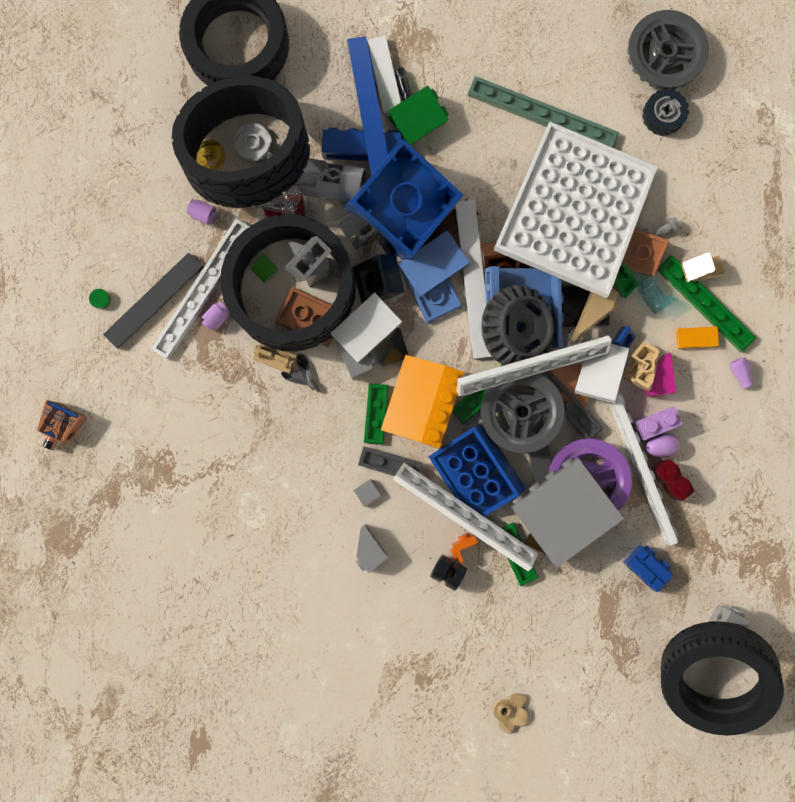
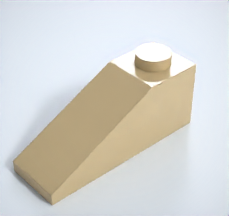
[571,289,619,342]

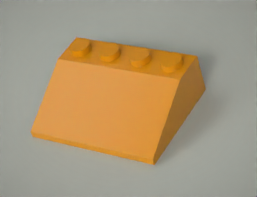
[381,355,464,449]

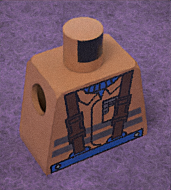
[37,400,87,451]

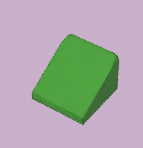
[251,254,279,284]

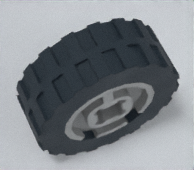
[642,88,689,136]

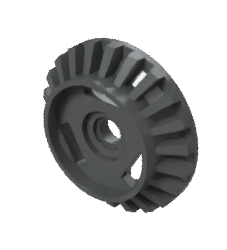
[627,10,709,90]
[481,285,555,366]
[481,374,565,453]

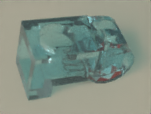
[637,276,675,314]

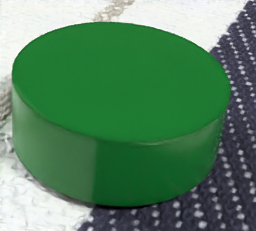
[89,289,111,309]

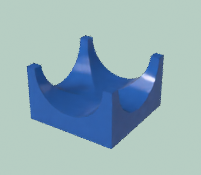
[343,139,463,260]

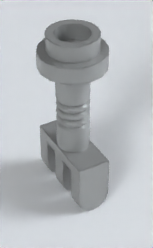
[642,217,680,237]

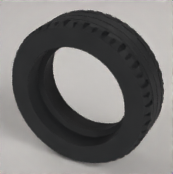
[179,0,289,85]
[661,621,784,736]

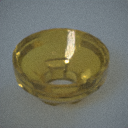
[196,140,226,170]

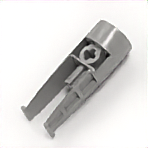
[267,152,366,203]

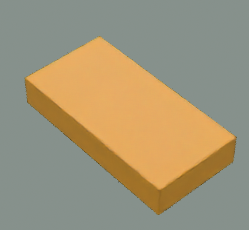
[676,326,719,349]

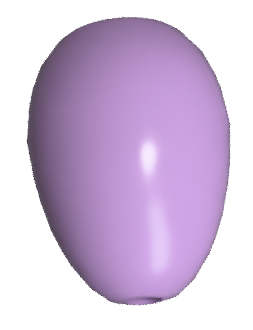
[646,434,680,458]

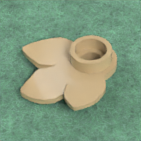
[493,694,530,734]

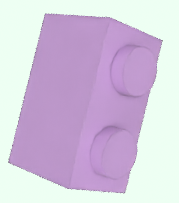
[632,406,683,441]

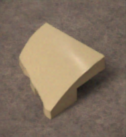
[622,341,661,391]

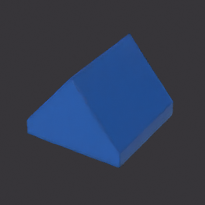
[611,326,636,348]

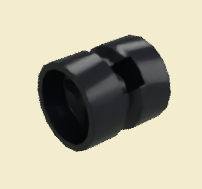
[430,554,467,591]

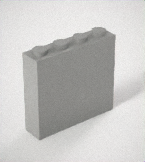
[511,457,624,568]

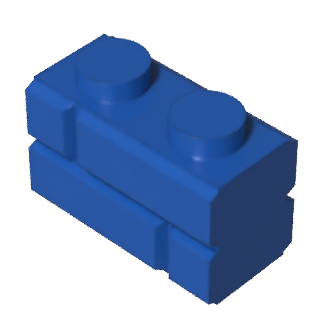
[623,545,673,592]

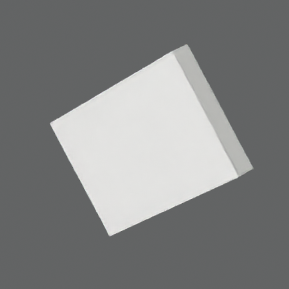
[330,293,402,363]
[575,339,629,403]

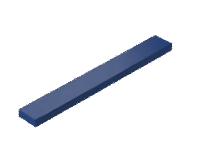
[347,36,388,175]

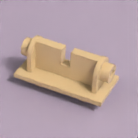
[253,343,297,374]

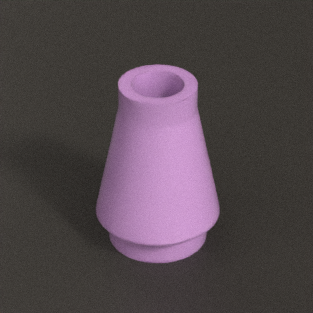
[730,357,754,388]

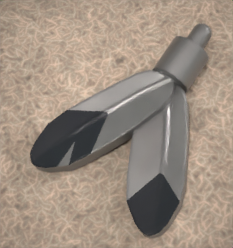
[281,354,320,392]

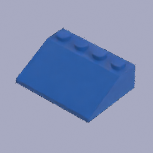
[428,422,526,516]

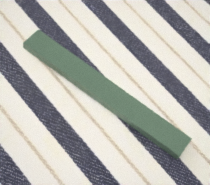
[467,76,619,148]

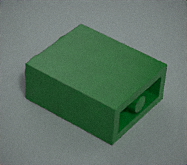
[386,85,449,146]

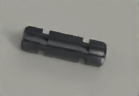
[394,67,413,101]

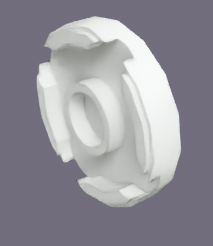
[233,123,272,162]

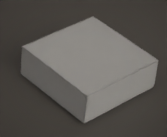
[353,479,381,507]

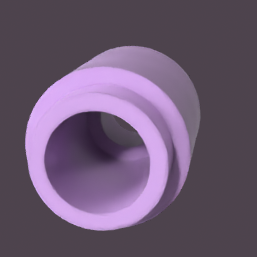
[187,199,218,225]
[202,301,230,331]

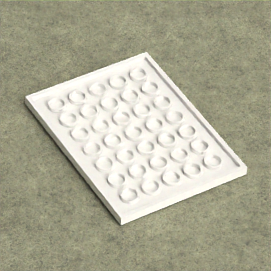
[494,121,657,298]

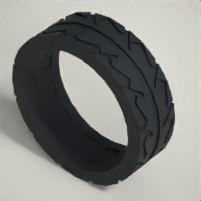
[171,75,310,208]
[220,214,356,351]

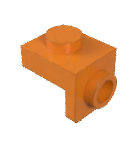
[450,532,478,564]

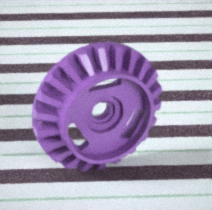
[549,439,632,511]

